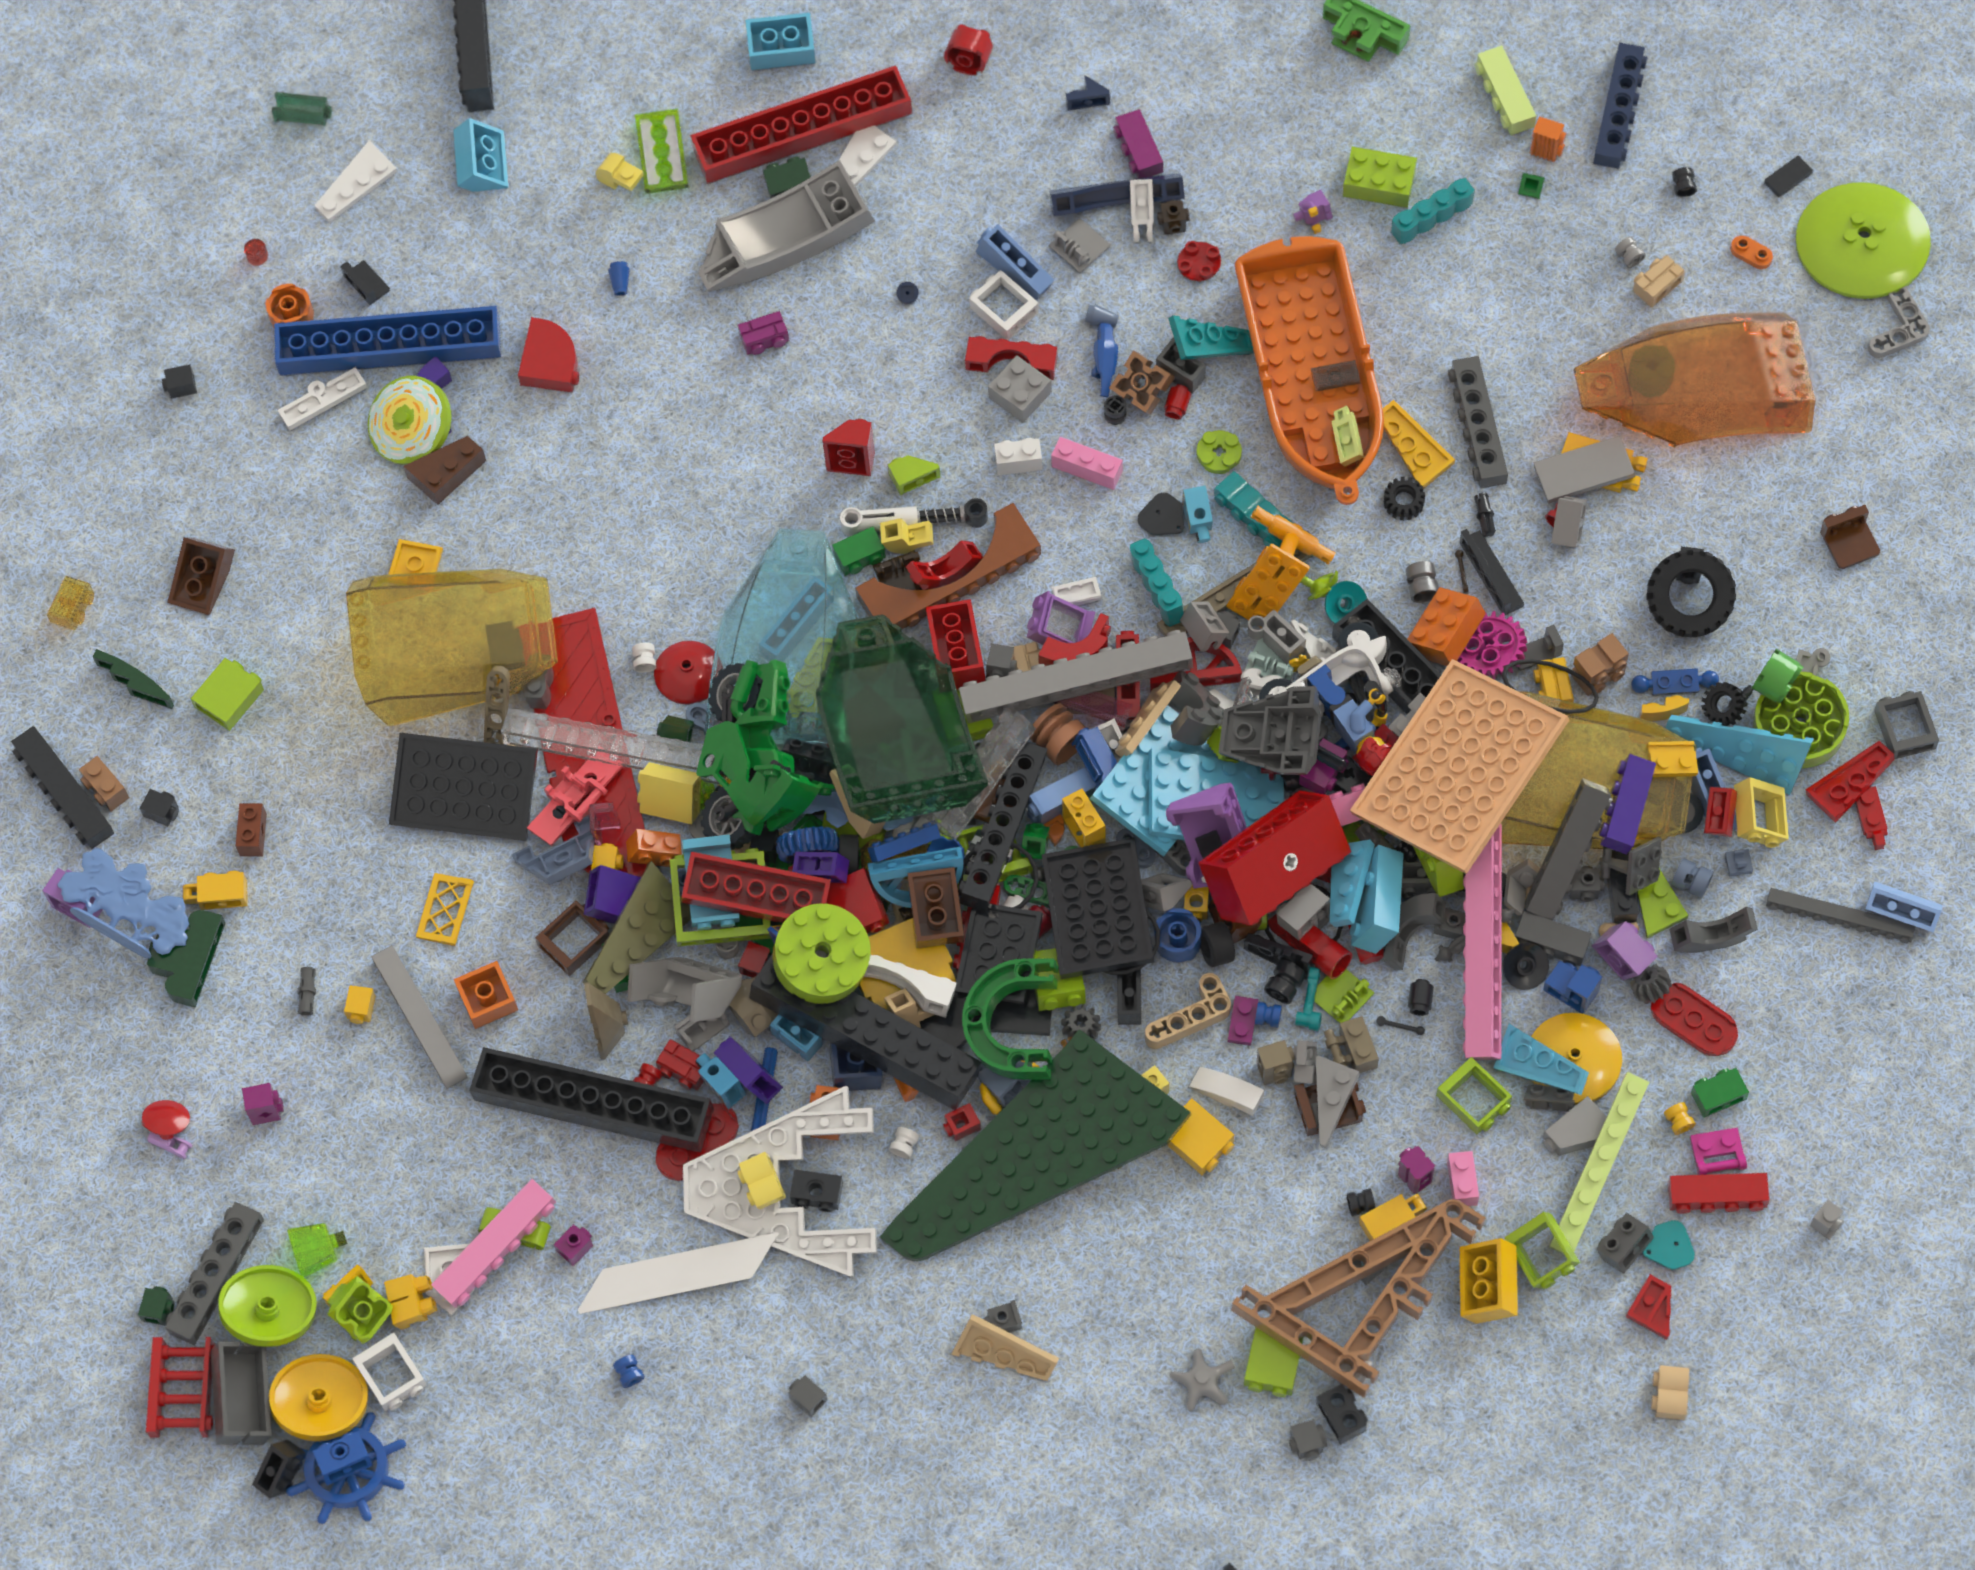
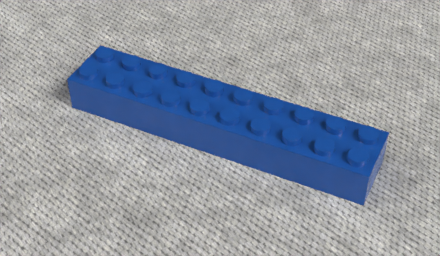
[274,306,501,375]

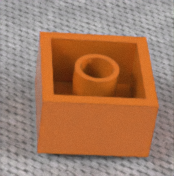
[453,961,518,1029]

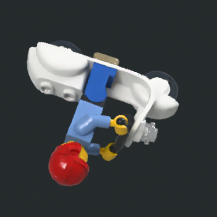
[1259,622,1401,776]

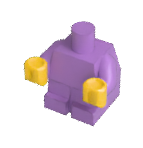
[1293,190,1333,234]

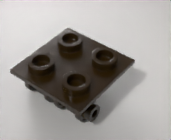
[873,550,922,590]

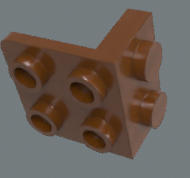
[1820,505,1880,569]

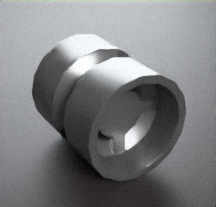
[1405,561,1439,603]

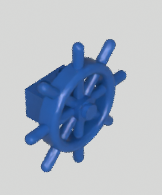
[286,1412,406,1524]

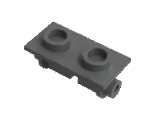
[1524,1084,1575,1112]

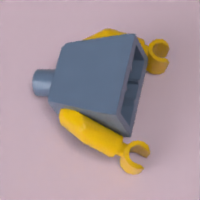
[978,1061,1039,1115]

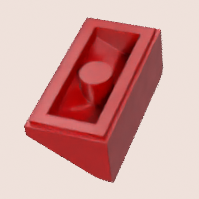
[1704,787,1737,837]

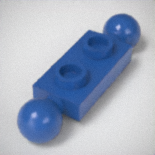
[1631,668,1719,696]

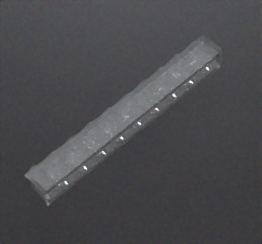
[501,708,729,785]

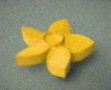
[1289,654,1310,672]

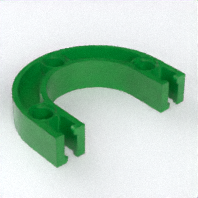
[962,959,1059,1080]

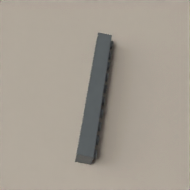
[1766,888,1916,943]

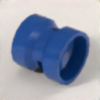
[1255,1001,1282,1028]
[613,1354,645,1388]

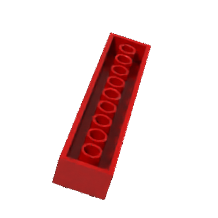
[690,65,912,184]

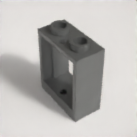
[1874,691,1939,759]

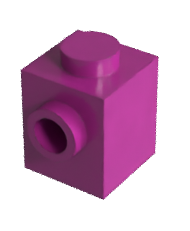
[553,1224,593,1267]

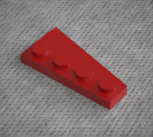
[1805,741,1895,823]

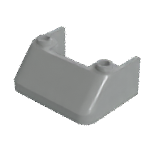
[627,957,742,1022]

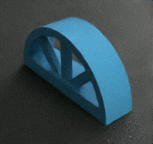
[868,847,963,908]

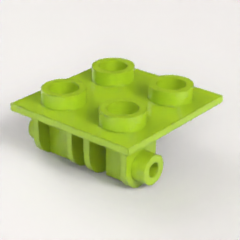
[1314,969,1375,1023]

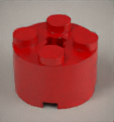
[944,24,993,76]

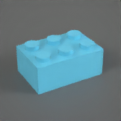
[745,12,816,70]

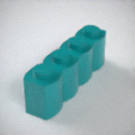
[1391,178,1475,244]
[1214,471,1293,548]
[1130,538,1184,627]

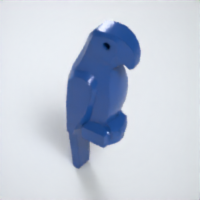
[1091,323,1118,398]

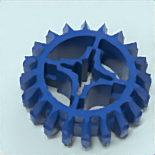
[776,826,839,864]

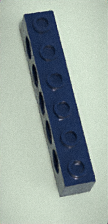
[1593,42,1648,169]

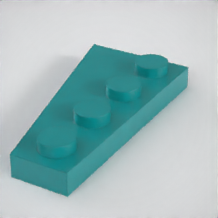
[1168,315,1254,360]

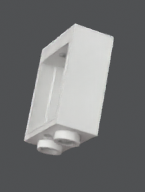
[969,270,1039,340]
[352,1332,427,1412]

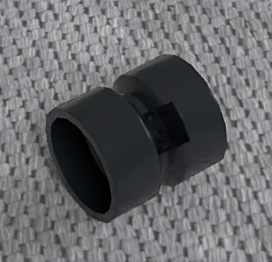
[1264,959,1306,1004]

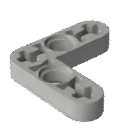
[1868,286,1930,358]

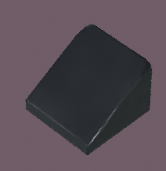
[1195,830,1223,859]

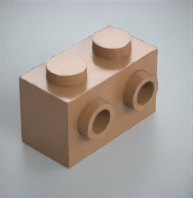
[79,756,129,811]

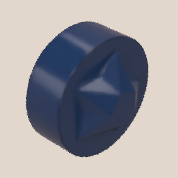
[896,282,919,304]

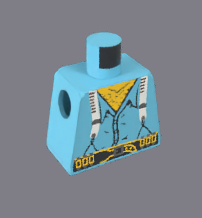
[1182,485,1213,543]

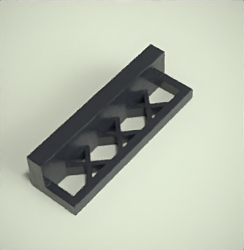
[1459,529,1524,615]

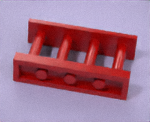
[146,1337,215,1438]

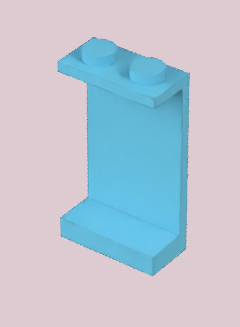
[682,834,739,930]

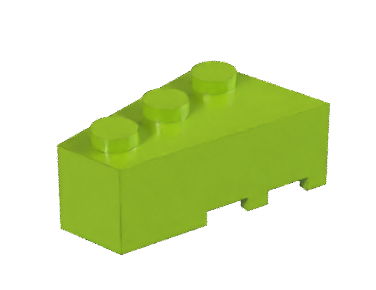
[1413,846,1464,897]

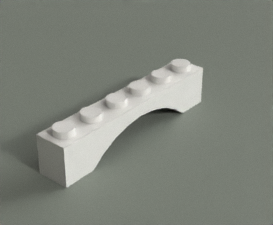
[816,950,956,1018]

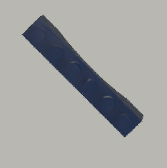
[1049,173,1185,216]

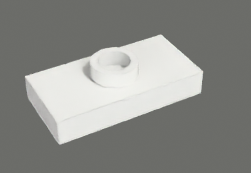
[1052,577,1102,606]

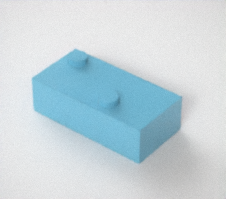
[1350,845,1403,954]

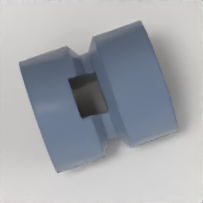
[1671,858,1714,899]

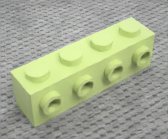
[1475,46,1536,136]

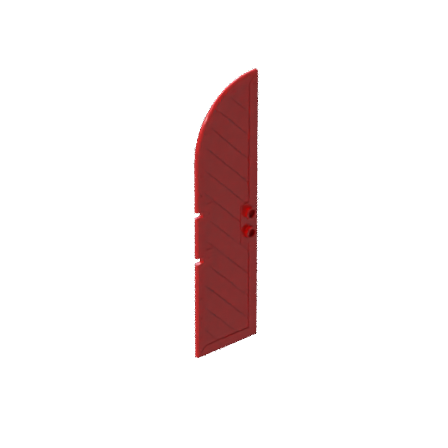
[516,607,647,877]

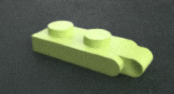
[1332,406,1364,466]

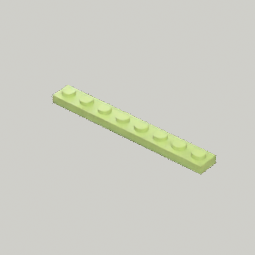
[1549,1072,1649,1254]

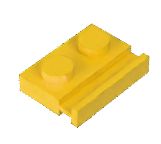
[1646,741,1698,777]

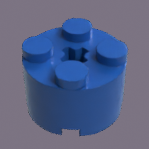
[1154,908,1201,962]

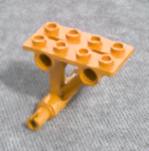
[1226,506,1336,628]

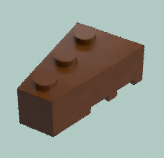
[403,436,486,505]

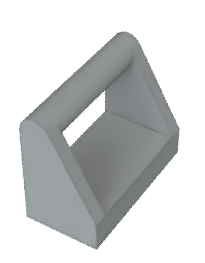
[1141,873,1192,911]

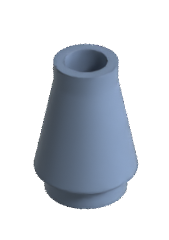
[1085,304,1119,328]

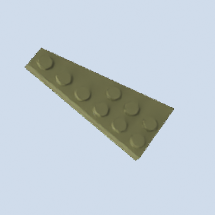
[583,861,691,994]

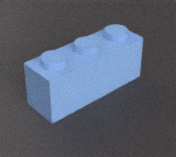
[1865,881,1942,933]

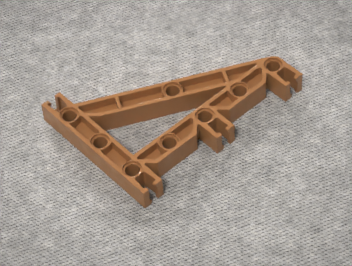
[1231,1199,1486,1398]

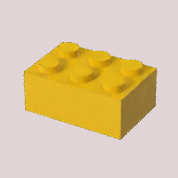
[1459,1238,1518,1324]

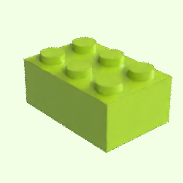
[1343,146,1417,208]

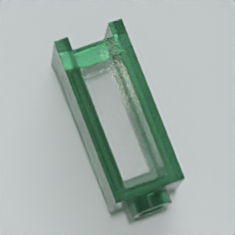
[272,92,332,126]

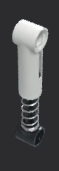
[840,498,988,537]

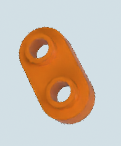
[1731,235,1773,269]

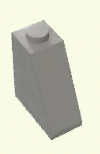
[1543,1096,1607,1156]

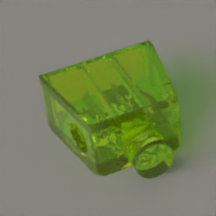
[287,1223,348,1277]

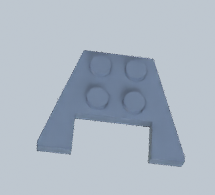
[512,813,597,885]

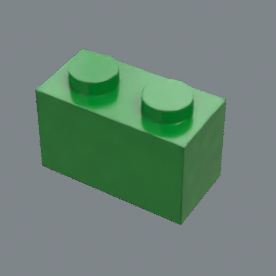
[832,526,886,576]
[1691,1068,1749,1118]

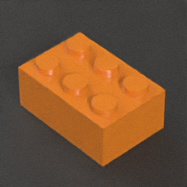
[1407,587,1486,666]

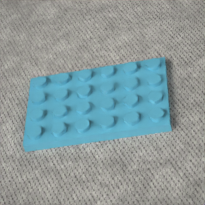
[1090,705,1218,857]
[1149,747,1284,840]

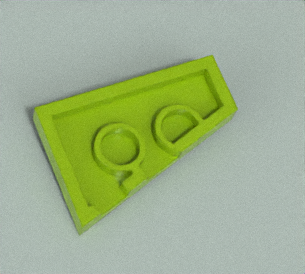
[1636,868,1688,938]

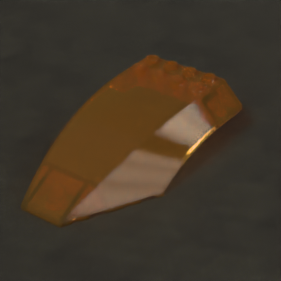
[1574,313,1816,448]

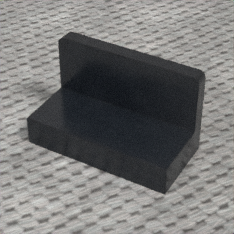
[340,260,390,305]

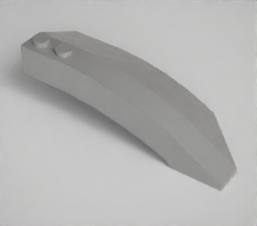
[698,160,875,292]

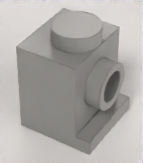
[1810,1199,1844,1240]

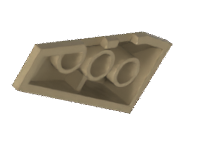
[728,977,779,1037]
[584,983,628,1060]

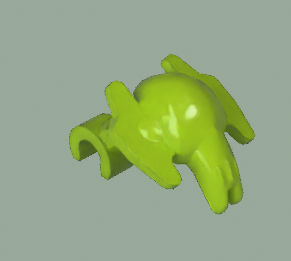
[1300,570,1338,601]

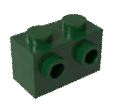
[763,156,811,198]

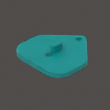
[1643,1220,1695,1270]

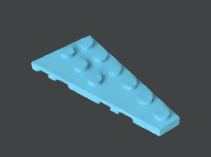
[1662,715,1814,795]

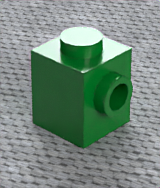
[1021,823,1050,860]

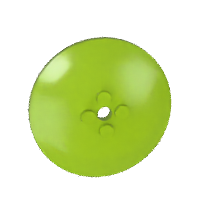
[1796,182,1931,299]

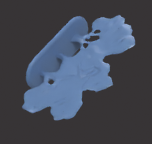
[57,848,189,959]

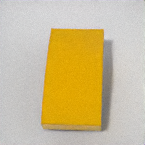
[1640,695,1689,722]

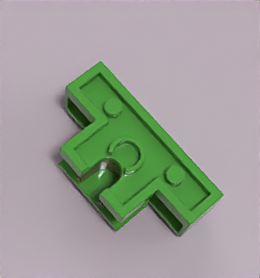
[1323,0,1410,62]

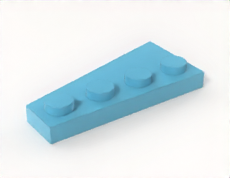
[1330,839,1375,927]
[1493,1024,1589,1095]

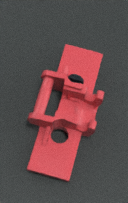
[527,748,624,846]

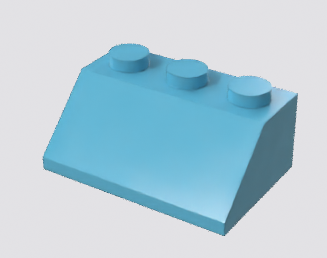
[453,118,508,192]

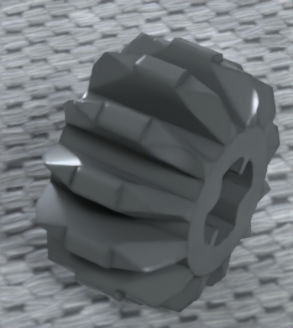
[1630,964,1672,1004]
[1061,1004,1101,1041]

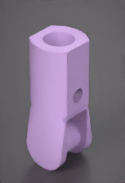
[147,1132,193,1159]

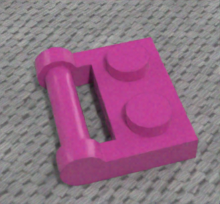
[1690,1127,1747,1175]

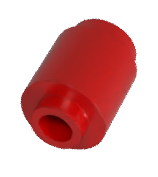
[1164,385,1191,420]

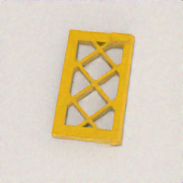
[416,873,474,946]

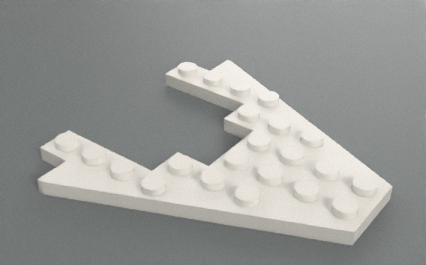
[683,1086,877,1277]

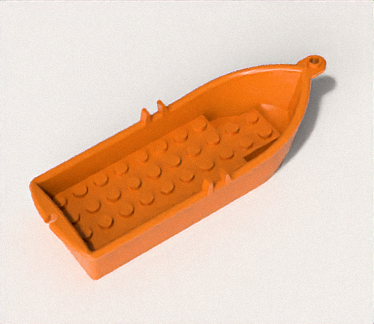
[1235,236,1384,505]

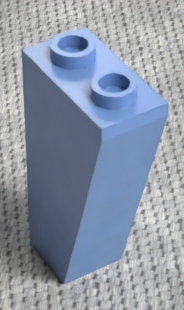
[975,224,1054,300]
[1684,747,1737,838]
[1027,764,1097,825]

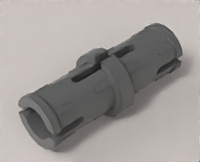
[297,967,316,1016]

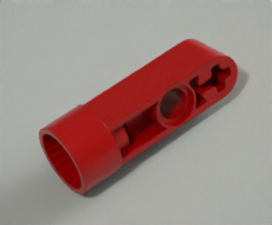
[1268,913,1352,979]

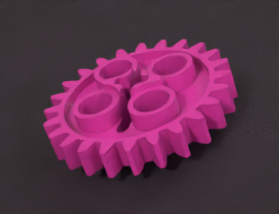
[1457,611,1527,680]

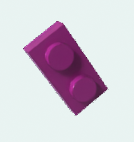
[1228,996,1259,1046]

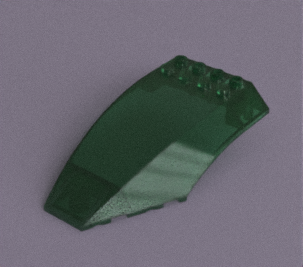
[816,614,988,824]

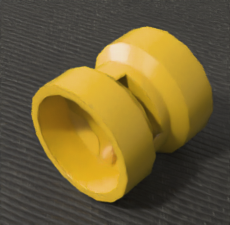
[1663,1102,1696,1135]

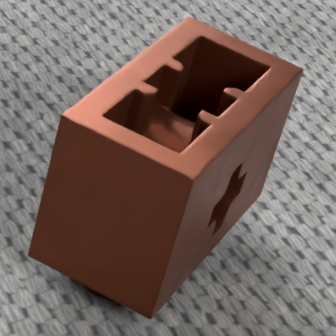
[236,803,267,857]

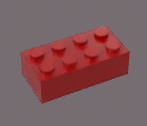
[926,599,986,693]

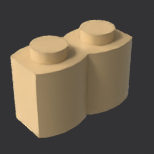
[1651,1365,1689,1420]

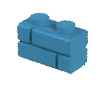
[770,1015,823,1062]

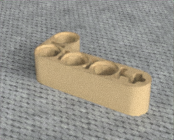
[1145,973,1231,1049]

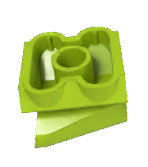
[327,1276,393,1344]

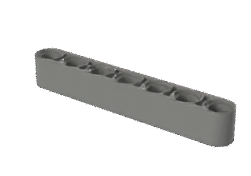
[371,945,468,1089]

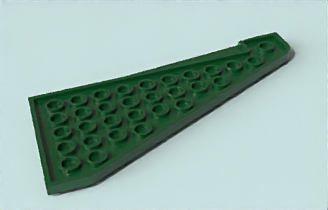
[880,1029,1192,1261]

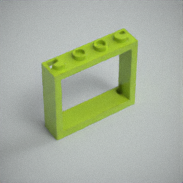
[670,848,771,947]

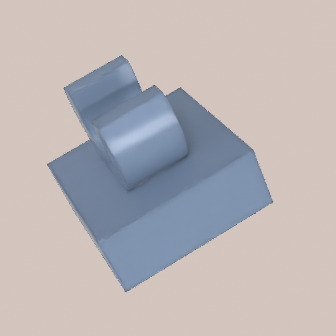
[1725,849,1753,877]

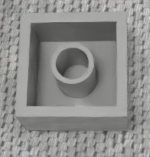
[988,355,1052,423]

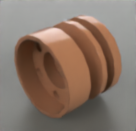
[1028,703,1087,765]

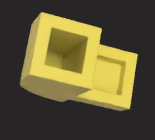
[596,153,644,192]
[880,518,934,554]

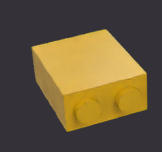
[1167,1098,1235,1175]

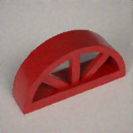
[1150,637,1242,693]

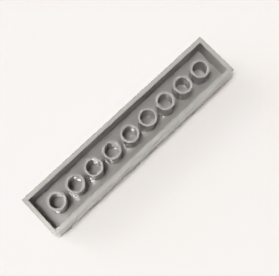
[959,630,1193,723]

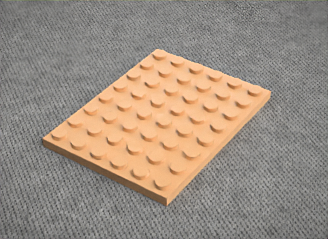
[1350,659,1569,874]

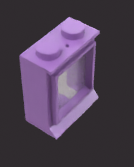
[1026,591,1096,645]

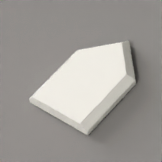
[424,1243,475,1316]

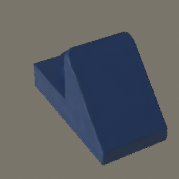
[1065,75,1110,111]

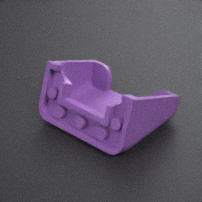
[1166,783,1247,888]

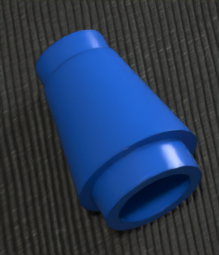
[608,261,630,296]

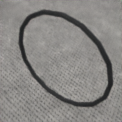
[1501,659,1599,714]

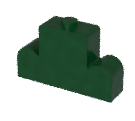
[147,910,226,1008]

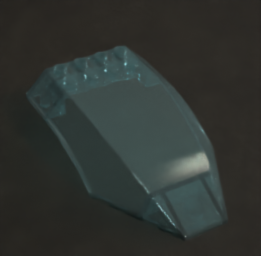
[704,529,860,744]

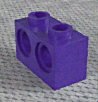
[792,852,850,883]

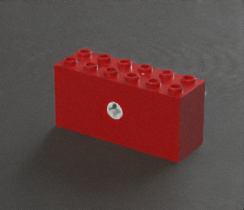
[1198,790,1351,926]

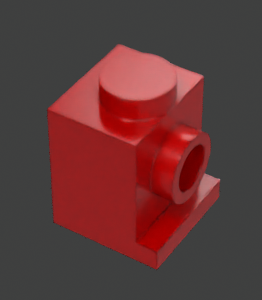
[943,1103,981,1141]

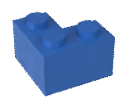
[1543,961,1602,1014]

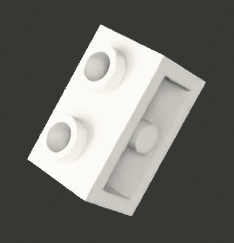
[994,438,1042,475]

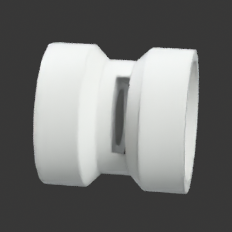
[632,643,656,673]
[889,1127,919,1159]

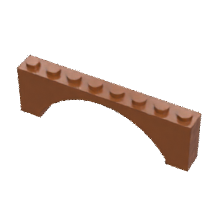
[855,503,1041,638]

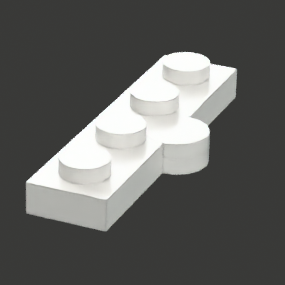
[278,367,367,431]

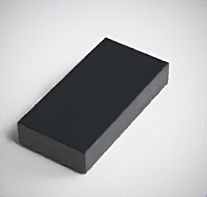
[1764,155,1813,198]

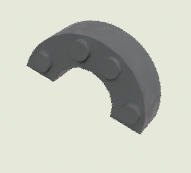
[1169,671,1223,746]

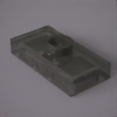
[1311,360,1360,391]

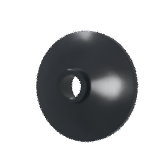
[1503,943,1549,990]

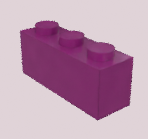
[1113,109,1164,178]

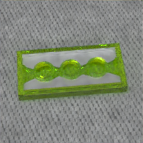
[635,108,689,194]

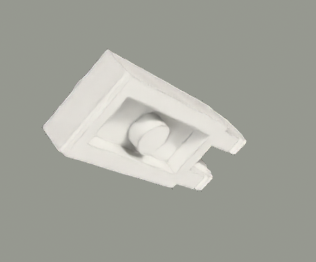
[1130,179,1154,242]

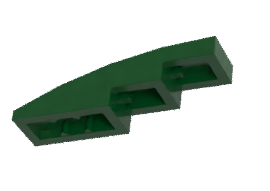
[92,649,174,709]

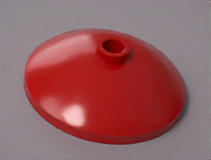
[654,641,722,704]

